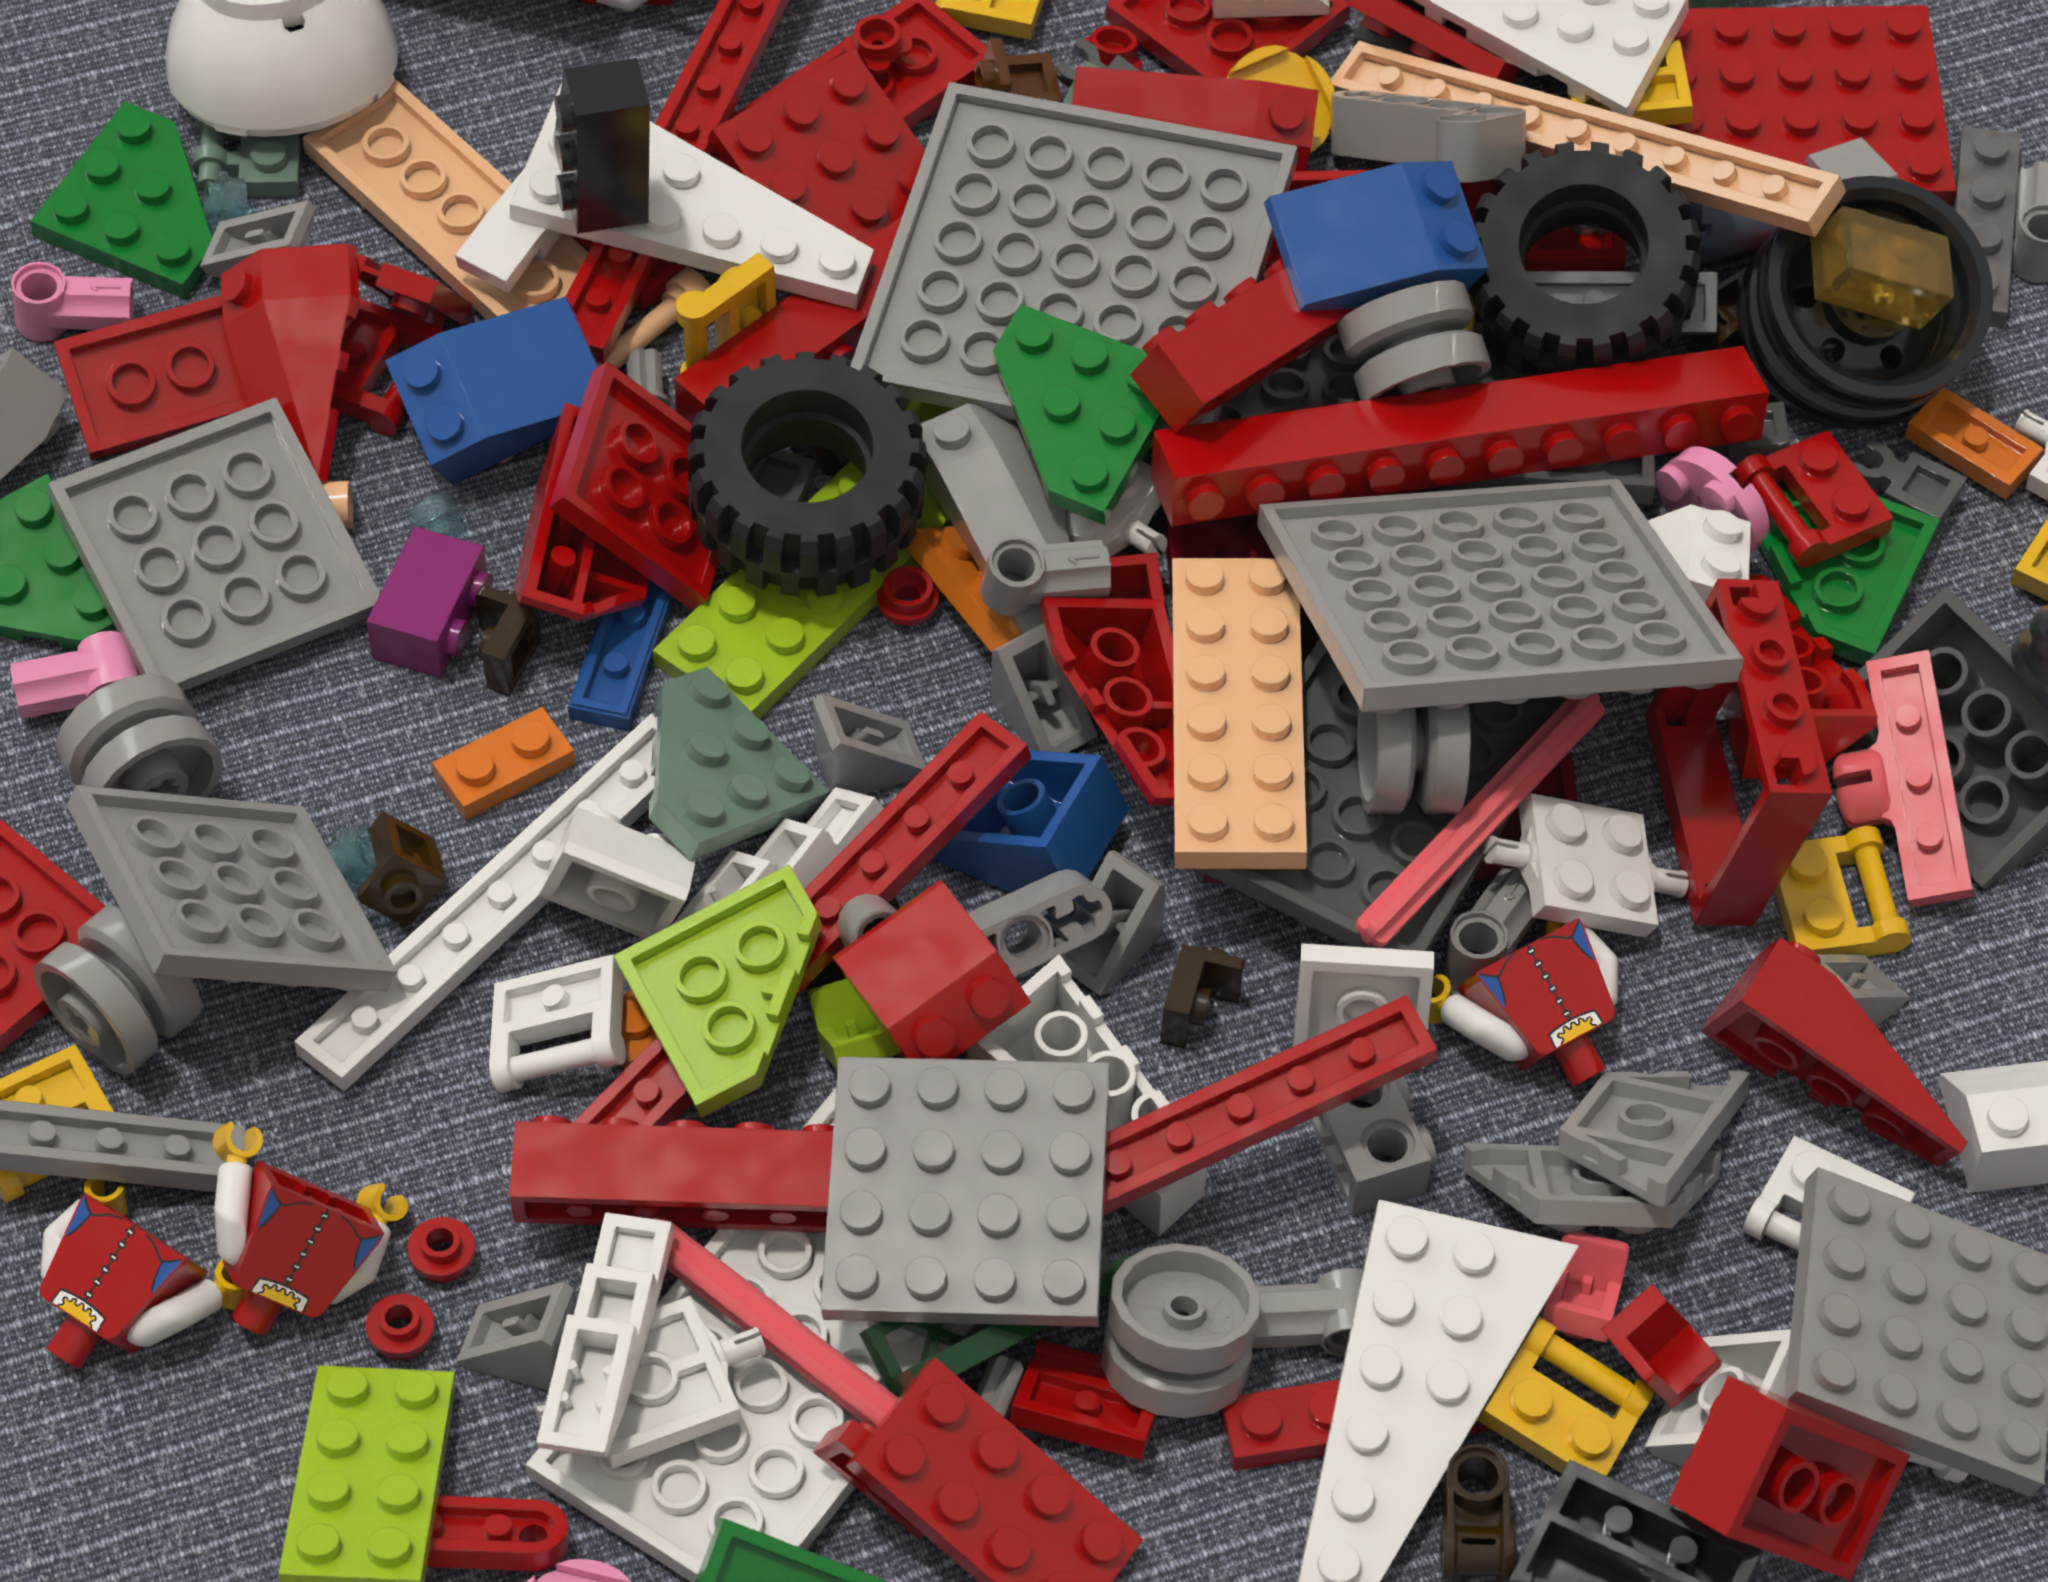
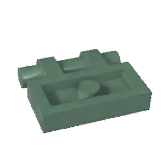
[193,119,304,198]

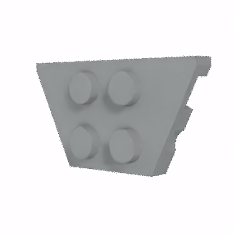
[1558,1070,1750,1208]
[1463,1143,1721,1234]

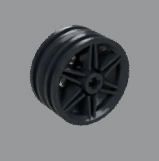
[1737,176,1993,430]

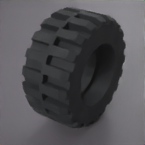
[1468,141,1701,375]
[688,352,927,597]

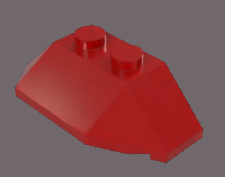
[513,403,649,622]

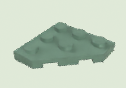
[649,667,830,861]

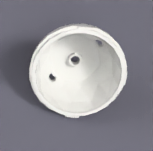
[165,0,399,137]

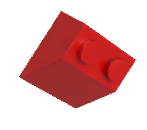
[832,880,1032,1059]

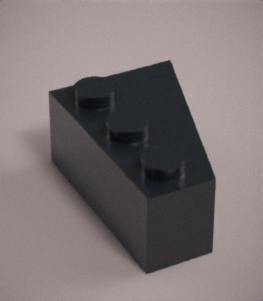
[553,58,650,234]
[1509,1459,1763,1582]

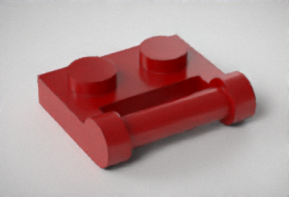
[331,299,445,436]
[1733,430,1893,568]

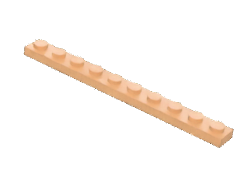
[1331,41,1846,237]

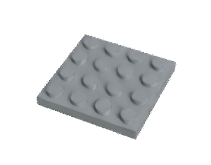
[47,397,380,691]
[67,785,397,992]
[821,1057,1110,1327]
[1784,1167,2048,1497]

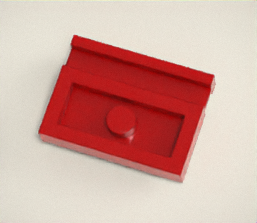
[357,254,472,329]
[1010,1339,1158,1460]

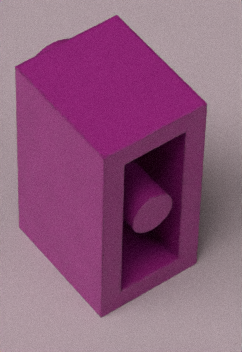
[366,526,493,678]

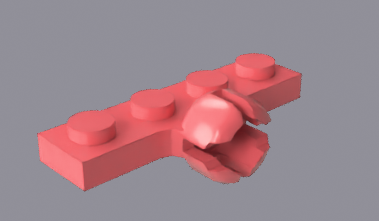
[1832,650,1974,908]

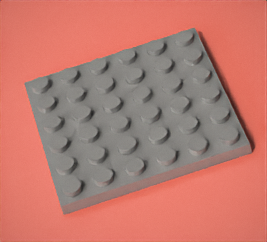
[851,82,1298,447]
[1258,479,1743,714]

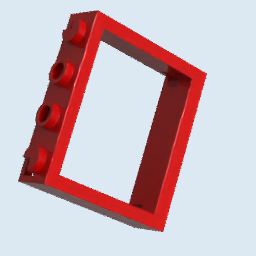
[1645,579,1833,926]

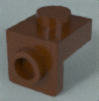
[974,38,1063,103]

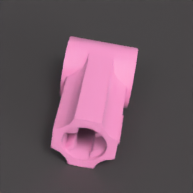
[11,262,134,342]
[10,631,139,719]

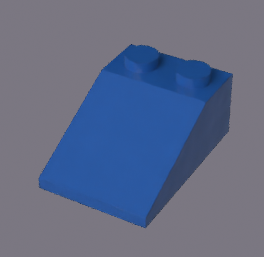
[1264,161,1489,311]
[385,296,599,486]
[932,744,1130,901]

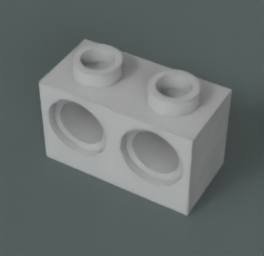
[1310,1077,1437,1216]

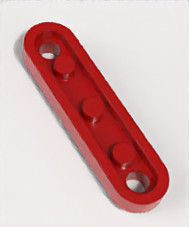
[288,1495,569,1571]

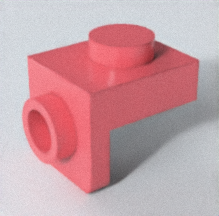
[1542,1231,1630,1343]

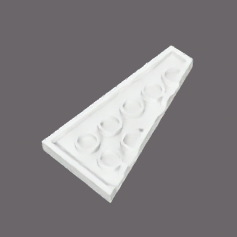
[1413,0,1689,117]
[509,82,874,309]
[1297,1200,1579,1582]

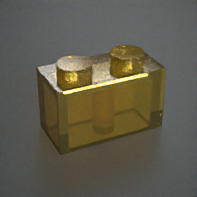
[1811,206,1954,329]

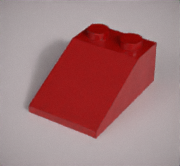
[1668,1375,1910,1580]

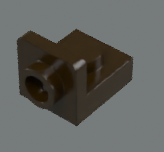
[475,585,542,696]
[357,811,446,926]
[1160,944,1245,1049]

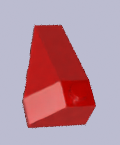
[1071,66,1319,171]
[221,244,360,485]
[1723,574,1878,781]
[1040,597,1174,806]
[1700,937,1968,1167]

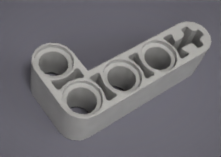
[1331,90,1526,183]
[837,869,1113,977]

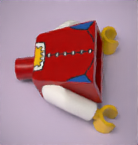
[1429,918,1618,1088]
[213,1121,408,1335]
[39,1179,245,1370]

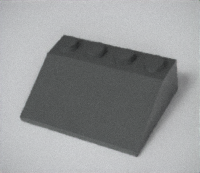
[1843,585,2048,890]

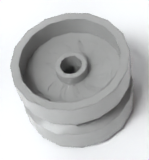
[1337,280,1491,401]
[55,674,223,797]
[1357,703,1471,814]
[33,904,201,1076]
[1101,1243,1260,1418]

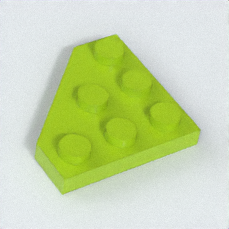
[613,864,822,1118]

